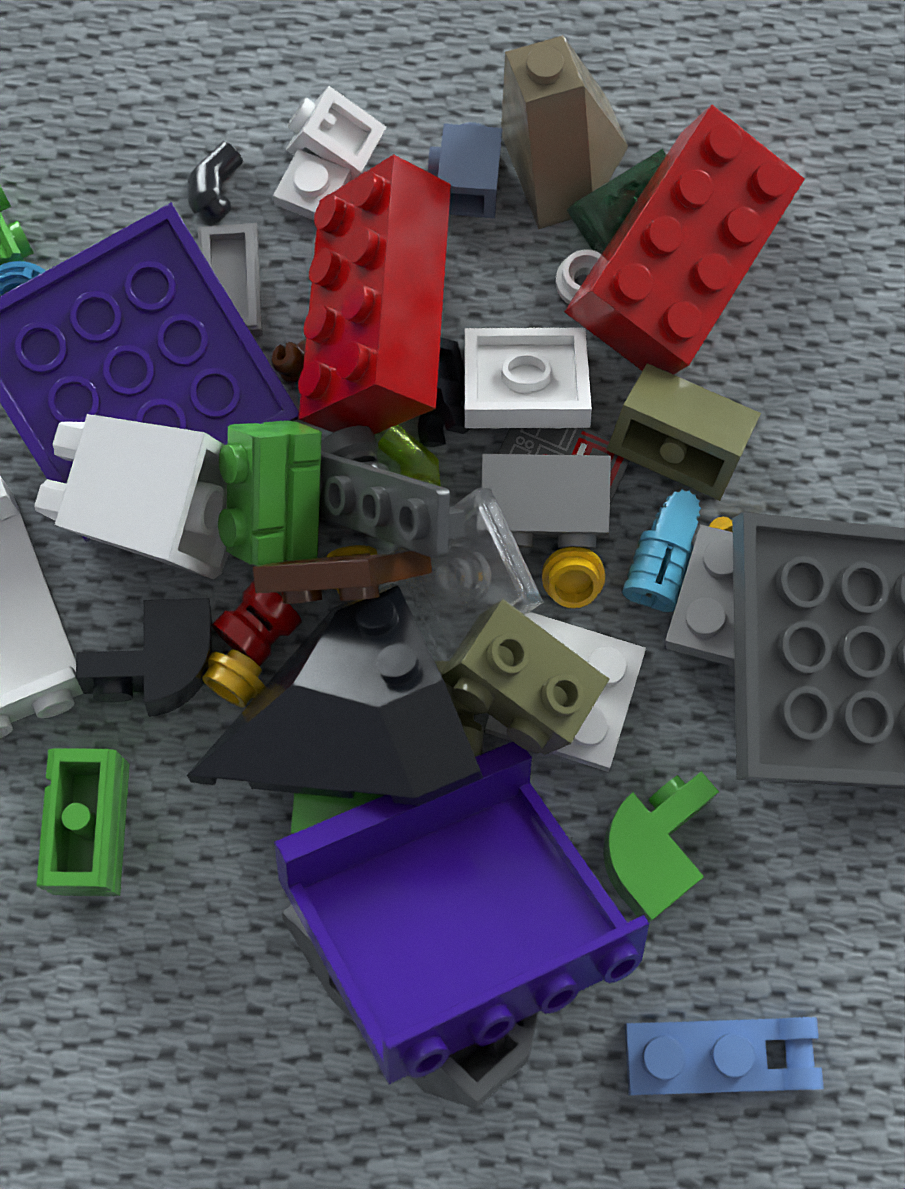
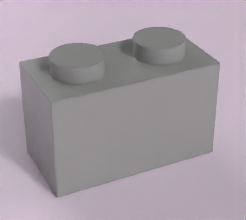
[480,454,611,550]

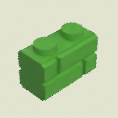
[218,420,322,566]
[36,748,130,896]

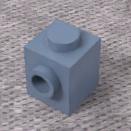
[428,122,502,218]

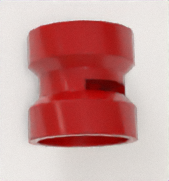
[211,581,302,667]

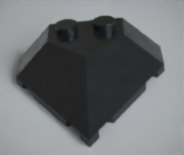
[187,583,483,805]

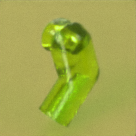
[378,425,441,487]

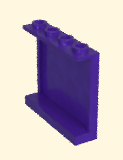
[274,741,649,1085]

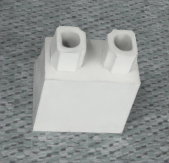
[34,414,229,580]

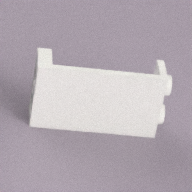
[0,476,83,738]

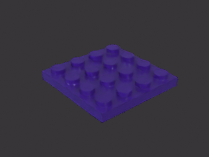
[0,202,299,542]

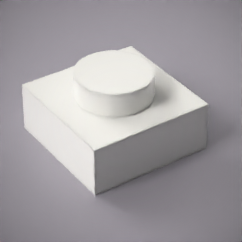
[273,149,351,220]

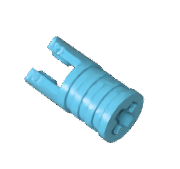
[622,489,701,612]

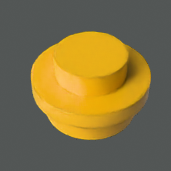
[542,547,605,608]
[202,649,265,708]

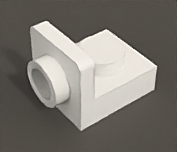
[286,86,386,180]

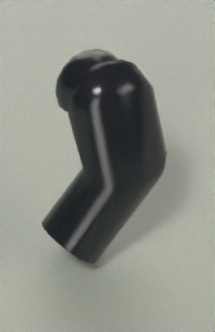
[188,141,243,225]

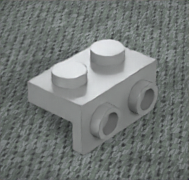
[665,524,735,677]

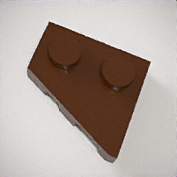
[253,550,432,604]

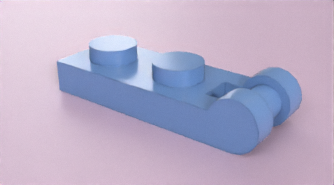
[624,1017,824,1095]

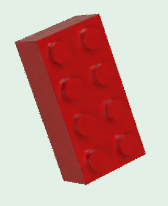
[564,105,805,375]
[298,154,451,435]

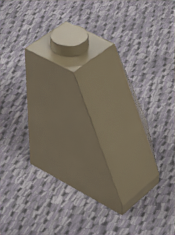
[501,35,628,229]

